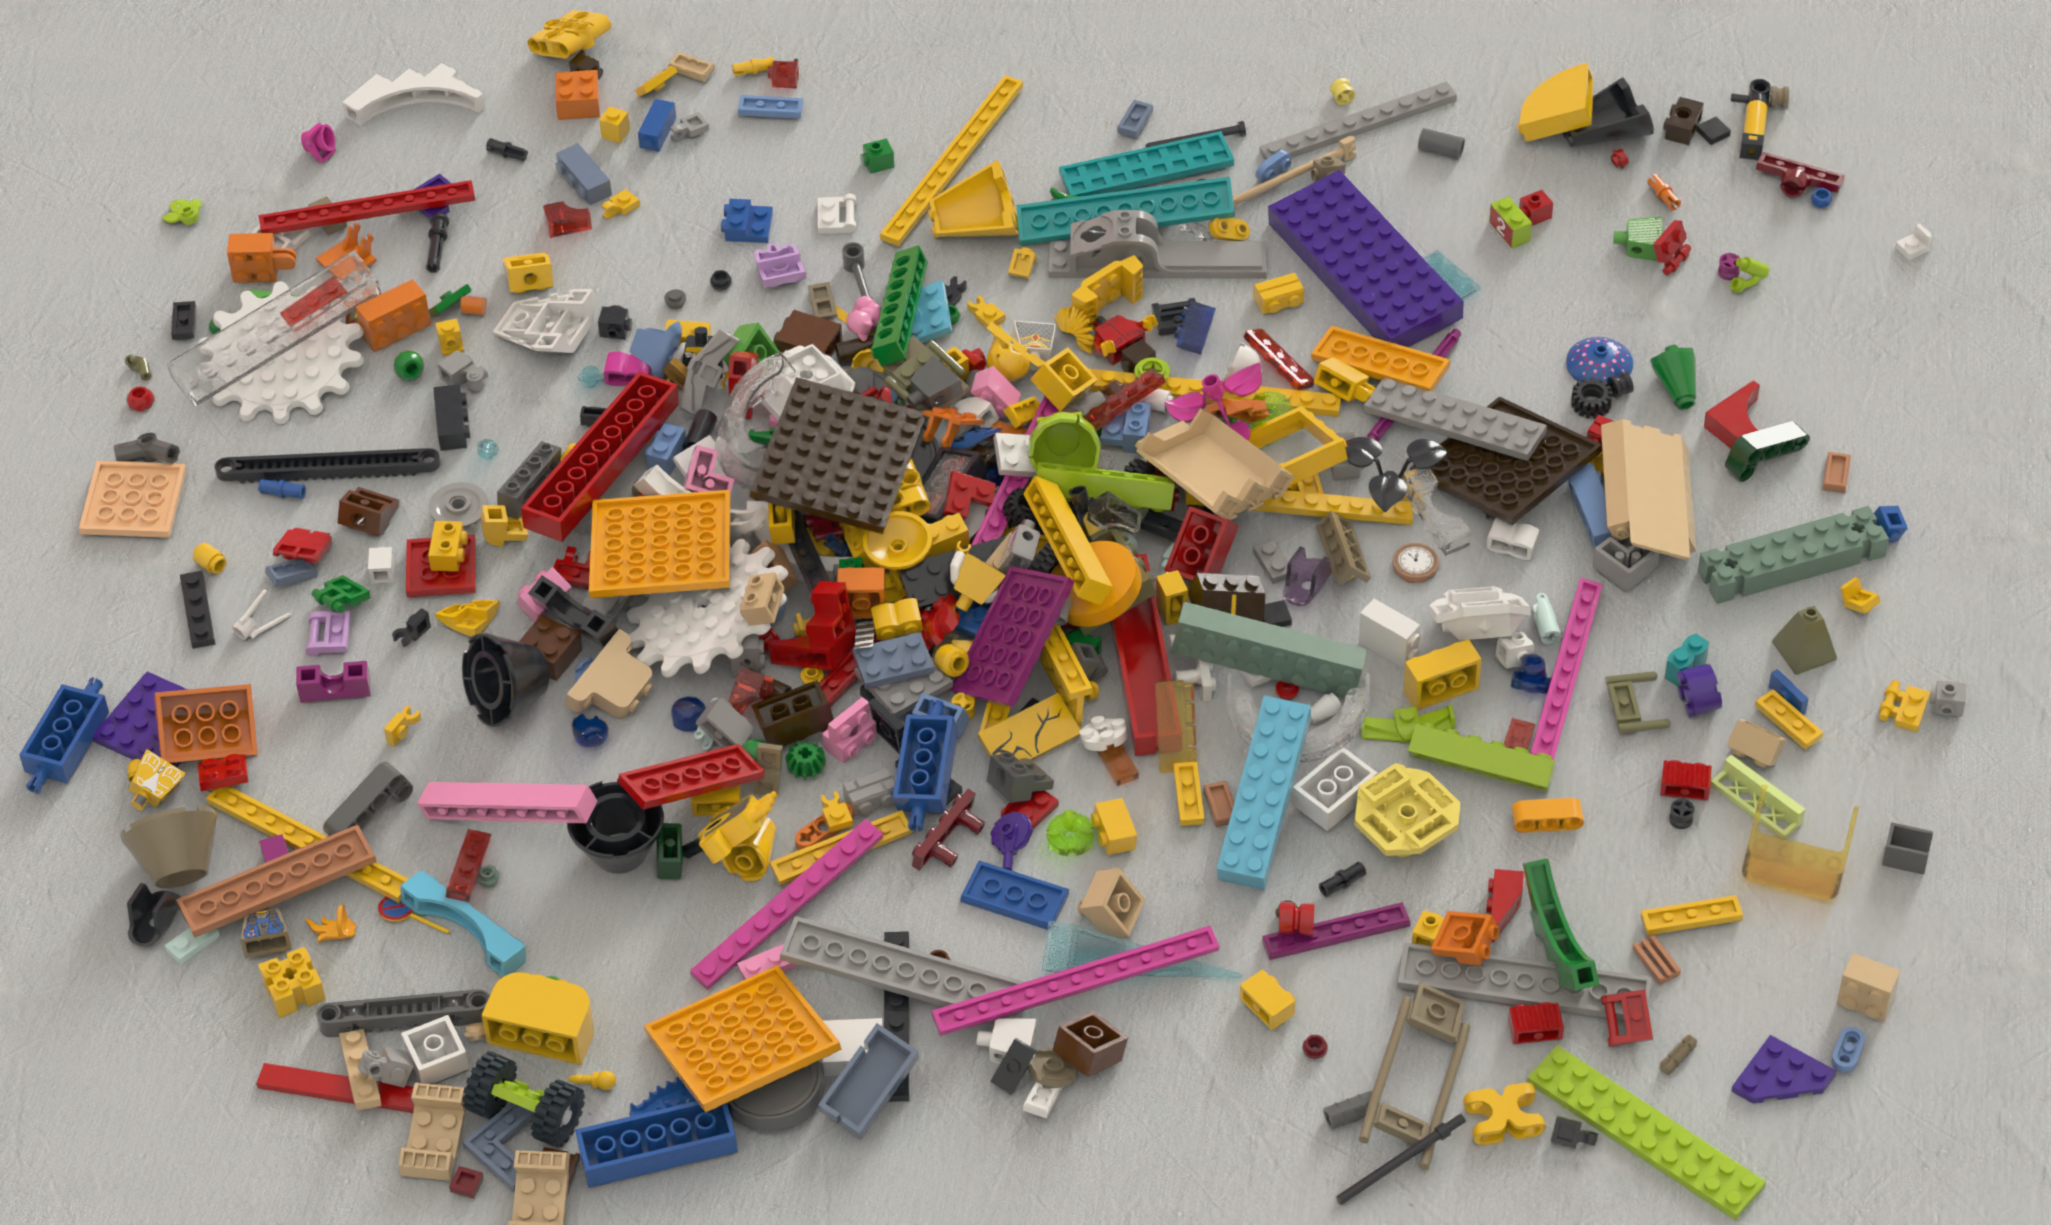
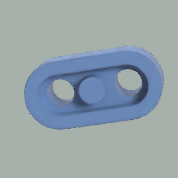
[1255,150,1292,183]
[1831,1027,1865,1073]

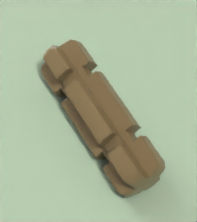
[1659,1035,1697,1075]

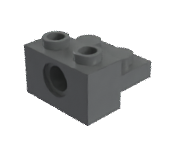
[986,752,1054,803]

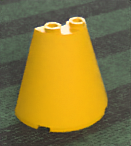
[928,160,1019,239]

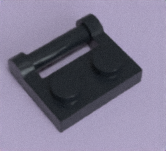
[1151,297,1202,335]

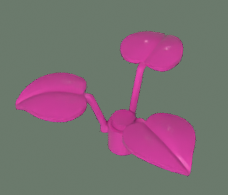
[1165,362,1262,440]

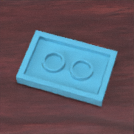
[910,280,953,343]

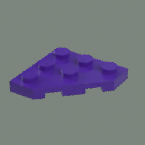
[1731,1035,1836,1104]

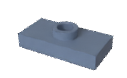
[265,558,317,587]

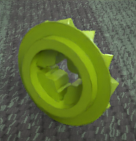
[1135,357,1170,387]

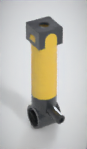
[1730,79,1771,160]

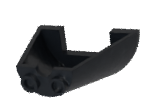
[1562,77,1654,147]

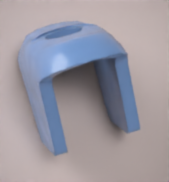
[630,321,682,379]

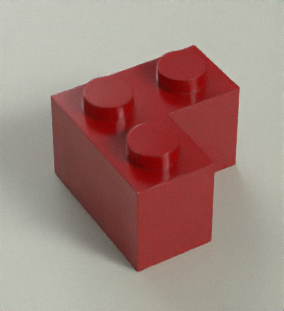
[806,581,854,647]

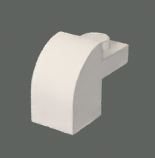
[943,397,999,438]

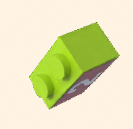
[1489,196,1532,248]

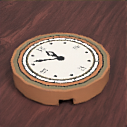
[1393,543,1439,583]

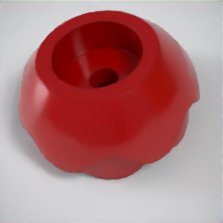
[126,386,155,412]

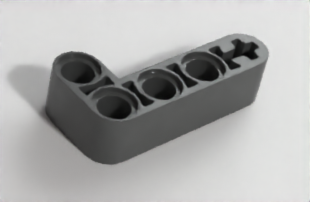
[323,761,413,836]

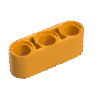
[1511,798,1584,833]

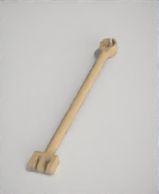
[1233,136,1356,207]

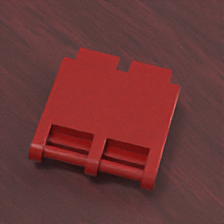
[273,527,332,563]

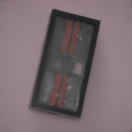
[919,446,988,524]

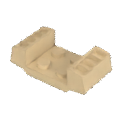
[398,1083,466,1181]
[508,1150,570,1225]

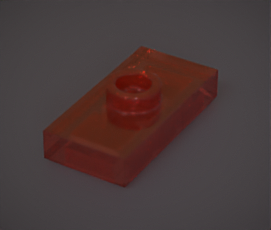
[1504,718,1535,750]

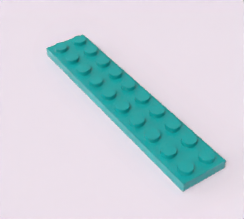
[1016,177,1235,245]

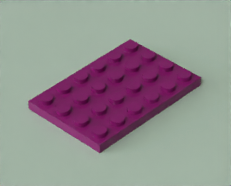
[949,566,1074,708]

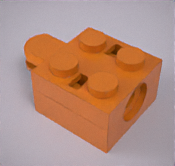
[227,233,297,283]

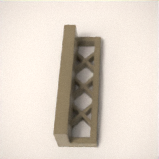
[1316,511,1371,586]

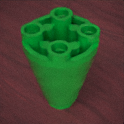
[1650,345,1696,410]

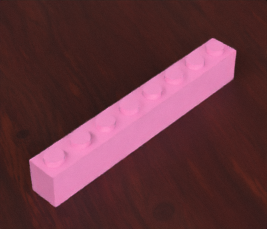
[417,782,597,823]

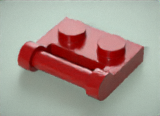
[1600,989,1653,1047]

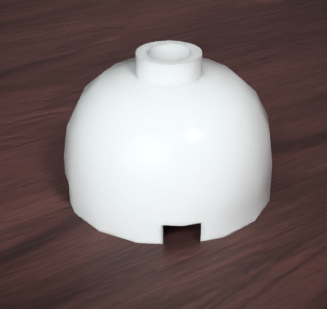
[1223,342,1262,383]

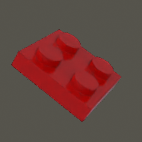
[198,754,249,792]

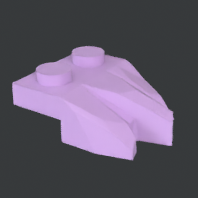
[754,243,806,288]

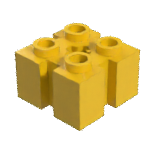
[258,947,326,1018]

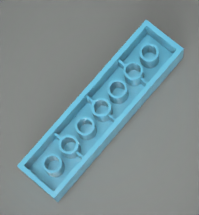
[1216,696,1311,890]

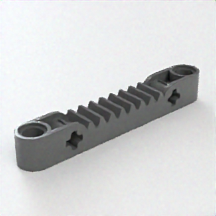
[316,989,490,1037]

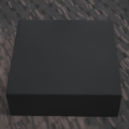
[1696,116,1731,145]
[1264,600,1292,627]

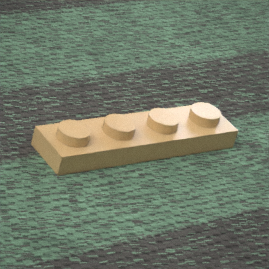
[339,1029,381,1111]

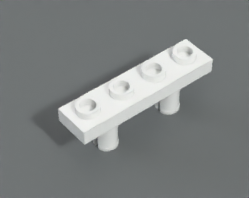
[1170,634,1216,701]

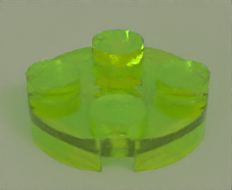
[1046,809,1095,856]

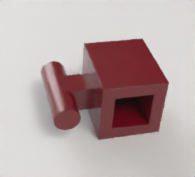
[803,513,844,542]

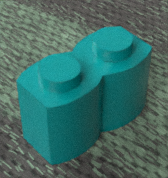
[1665,634,1709,687]

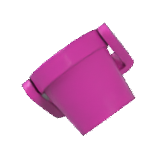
[301,123,336,163]

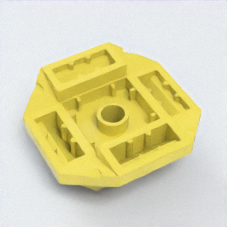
[1355,763,1460,858]

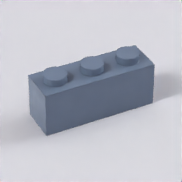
[555,143,612,205]

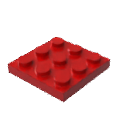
[406,535,476,597]

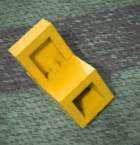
[480,505,528,547]

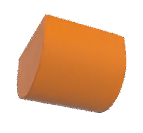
[461,296,487,315]

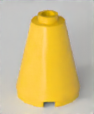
[722,818,777,881]

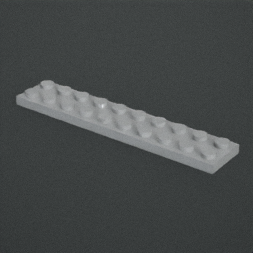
[780,916,1024,1021]
[1398,942,1652,1020]

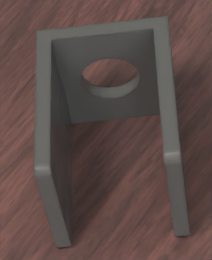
[1882,822,1933,874]

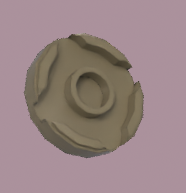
[1028,1048,1078,1088]

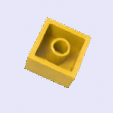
[1030,347,1098,412]

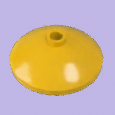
[863,511,932,570]

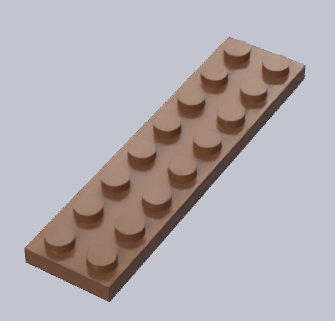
[176,825,377,938]

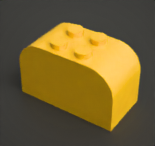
[482,972,594,1065]

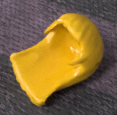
[987,324,1030,382]

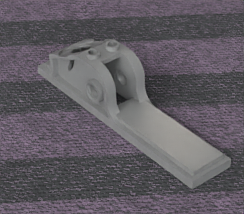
[1049,210,1266,278]

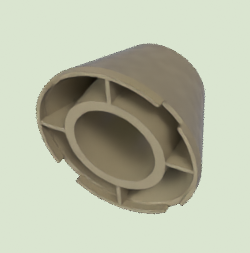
[120,806,217,888]

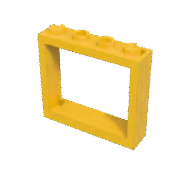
[1248,406,1348,486]

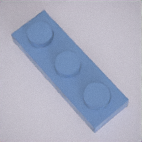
[738,95,803,119]

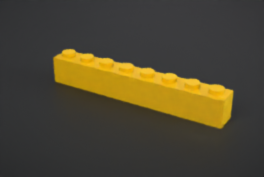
[1024,476,1113,605]

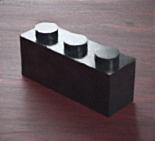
[433,384,471,451]

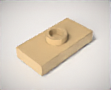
[668,52,715,82]

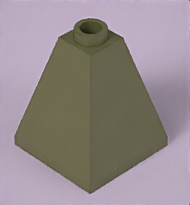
[1772,606,1837,675]

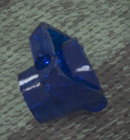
[1510,654,1551,694]

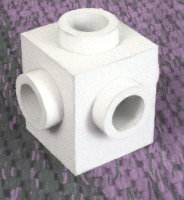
[1495,632,1535,669]

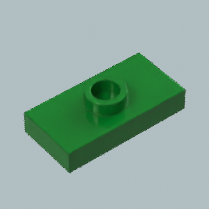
[429,284,472,317]

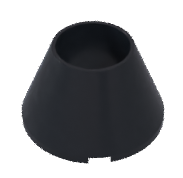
[462,633,549,727]
[567,779,664,874]

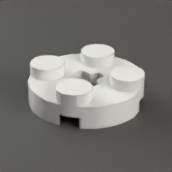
[1079,716,1128,751]

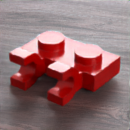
[553,546,591,589]

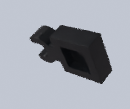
[944,276,967,306]

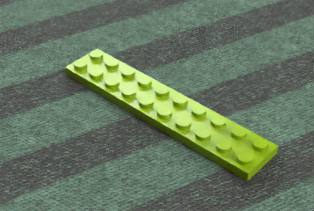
[1527,1045,1766,1221]

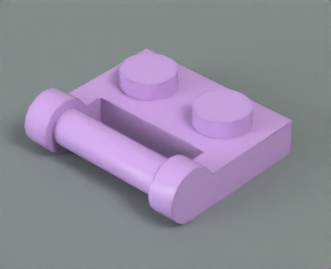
[305,611,351,656]

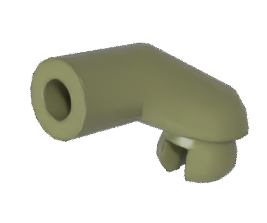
[125,354,152,381]

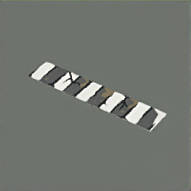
[854,619,875,649]

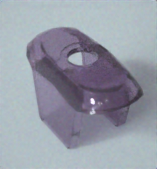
[1283,546,1332,606]

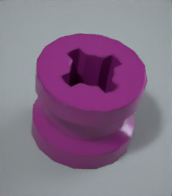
[1718,253,1740,280]

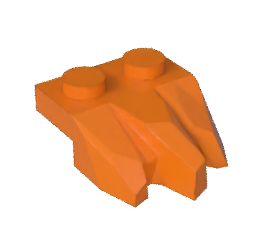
[1205,398,1270,424]

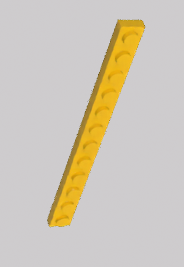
[880,75,1023,247]
[1088,368,1341,417]

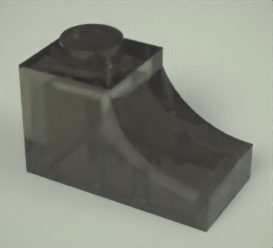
[1087,491,1142,535]

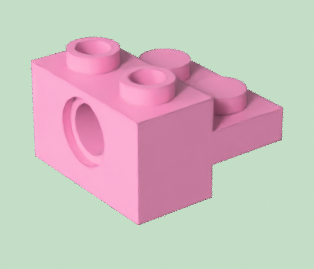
[822,697,877,763]

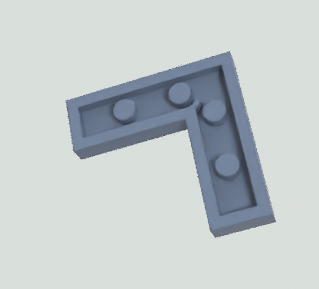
[463,1103,536,1192]

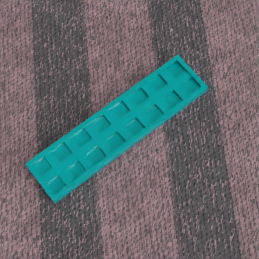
[1059,131,1234,197]

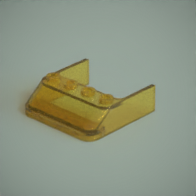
[1742,784,1860,900]

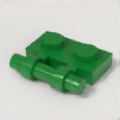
[311,575,371,613]

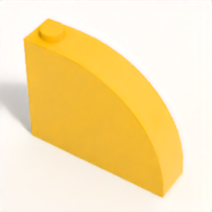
[1517,62,1594,142]

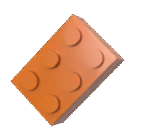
[355,279,431,352]

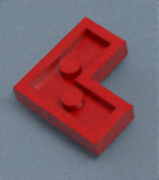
[943,470,996,521]

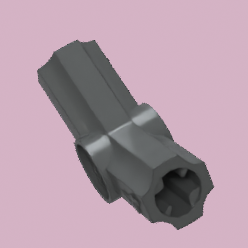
[114,432,180,464]

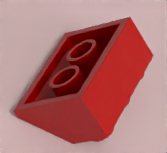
[1164,506,1239,582]

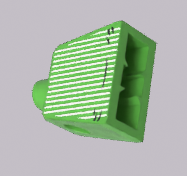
[1613,217,1663,261]

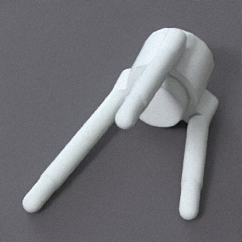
[232,589,291,640]

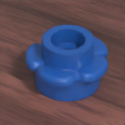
[1811,188,1832,208]

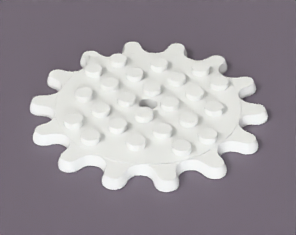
[198,281,364,425]
[627,539,788,678]

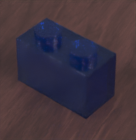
[1174,300,1216,355]

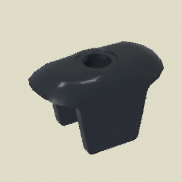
[127,883,181,947]

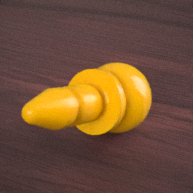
[568,1070,616,1091]

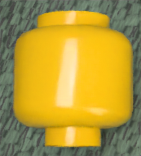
[934,644,969,677]

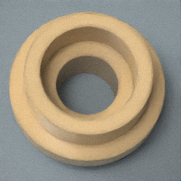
[464,1022,485,1041]

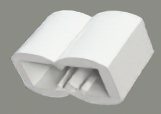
[1486,518,1539,560]

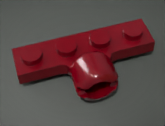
[1755,152,1845,198]

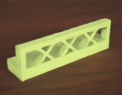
[1710,755,1805,840]

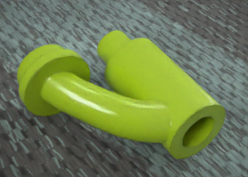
[1730,257,1770,294]

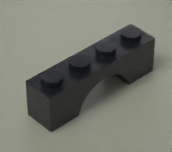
[528,575,619,648]

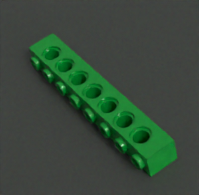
[871,245,928,366]

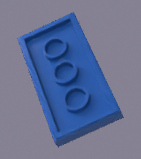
[960,861,1069,931]

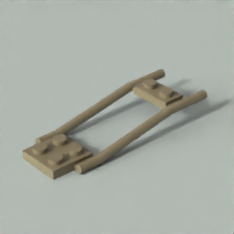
[1359,982,1471,1170]

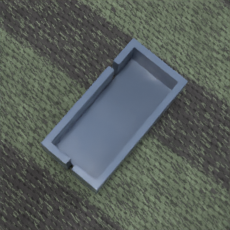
[818,1023,919,1140]

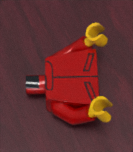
[1093,315,1159,366]

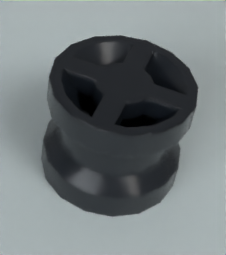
[1607,372,1634,398]
[1669,799,1695,829]

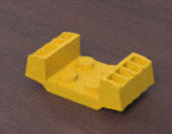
[1071,255,1143,332]

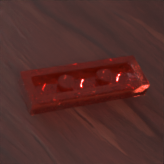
[280,276,348,332]

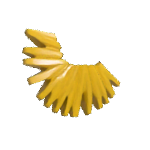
[1054,306,1094,354]

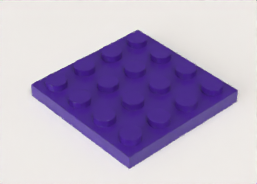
[93,671,188,768]

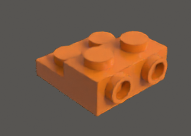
[1431,911,1499,966]

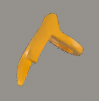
[305,904,357,943]

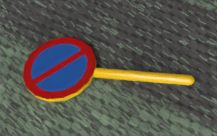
[378,897,450,934]

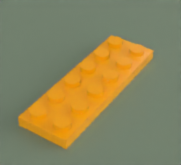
[1311,325,1450,391]

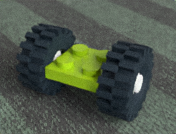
[462,1051,585,1148]

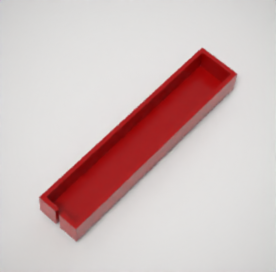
[1110,553,1182,756]

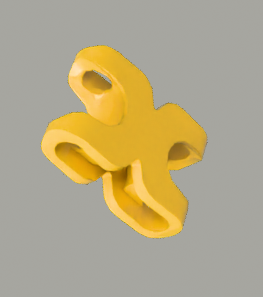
[1463,1083,1546,1145]

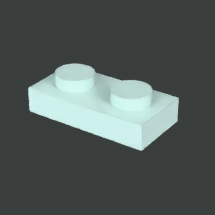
[165,928,220,965]

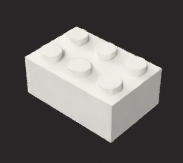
[1292,747,1378,832]

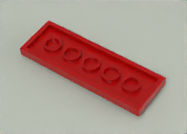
[618,744,765,809]

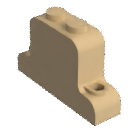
[565,629,653,719]

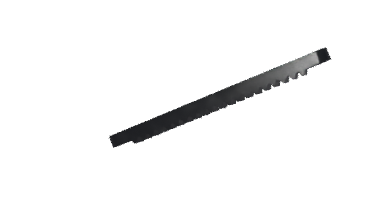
[214,448,441,484]

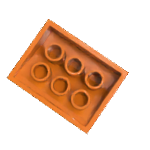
[153,684,258,763]

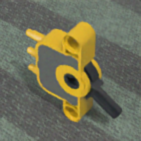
[682,791,778,864]

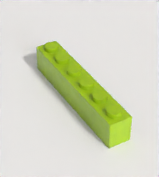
[1035,462,1175,512]
[1408,723,1556,792]

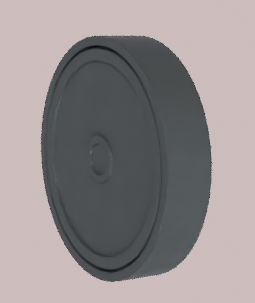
[727,1060,825,1131]

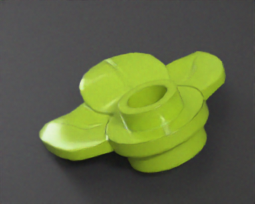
[161,198,202,225]

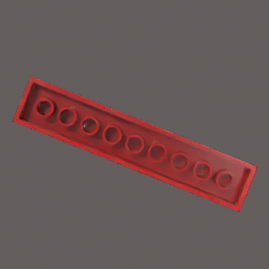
[521,371,679,542]

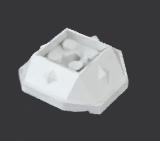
[756,344,855,421]
[1430,586,1530,641]

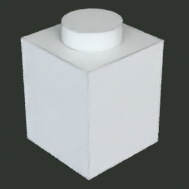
[368,547,395,584]

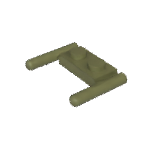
[884,340,965,411]
[1605,671,1671,734]

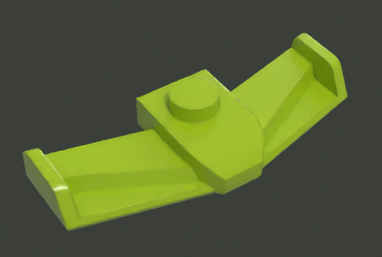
[1358,704,1455,743]

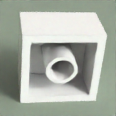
[401,1015,469,1084]

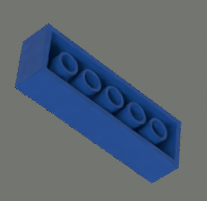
[575,1101,738,1188]

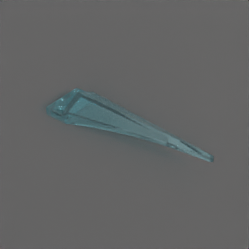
[1042,921,1242,978]

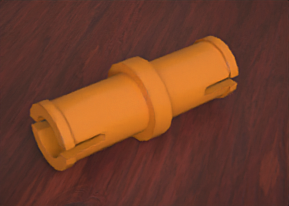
[1647,174,1681,211]

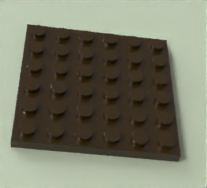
[1409,396,1603,525]

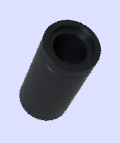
[682,409,717,450]

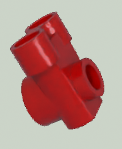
[961,348,987,371]

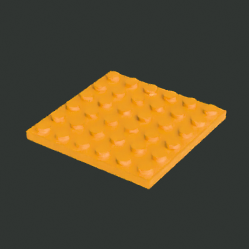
[589,490,731,598]
[644,965,842,1112]

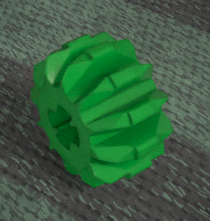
[785,740,826,780]

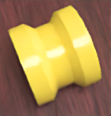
[1330,78,1355,105]

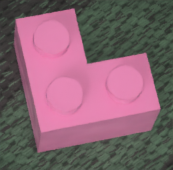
[683,445,735,495]

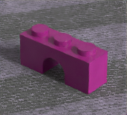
[296,661,371,702]

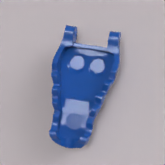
[629,1077,696,1116]

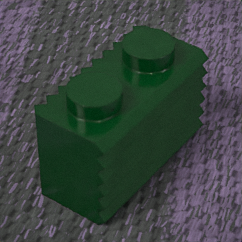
[656,823,683,880]

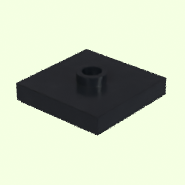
[869,697,905,755]

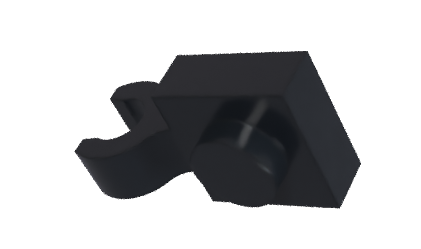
[392,608,431,647]
[1551,1116,1599,1148]

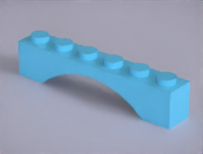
[400,870,526,977]

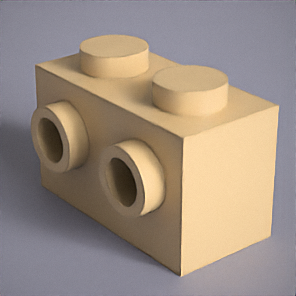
[740,572,785,626]
[1726,719,1787,768]

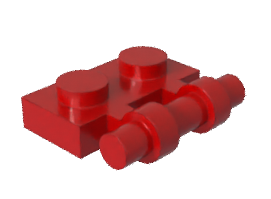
[1653,220,1691,275]

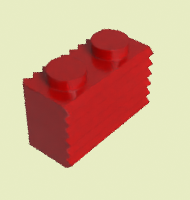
[1660,760,1712,801]
[1508,1002,1564,1044]

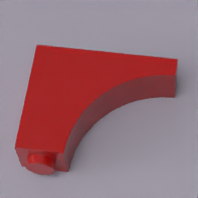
[1704,380,1760,449]
[767,623,856,671]

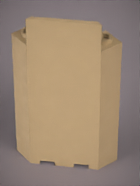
[1135,408,1295,520]
[1601,419,1696,560]

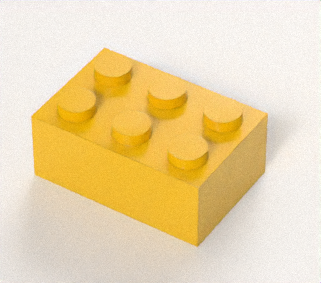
[1403,639,1482,711]

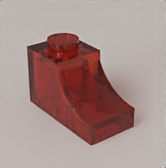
[543,201,592,238]
[728,667,773,715]

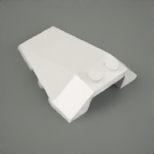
[493,289,595,353]

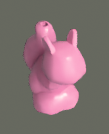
[846,296,882,341]

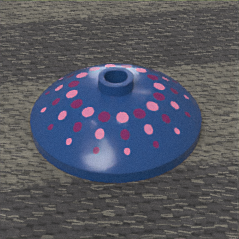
[1566,337,1633,383]

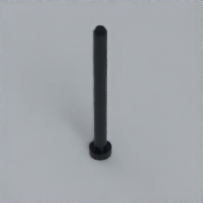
[1145,121,1246,148]

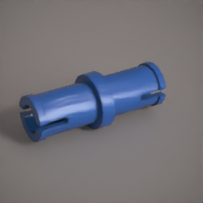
[258,479,306,499]

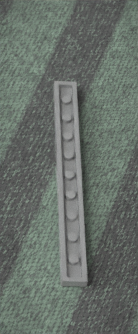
[1260,81,1457,160]

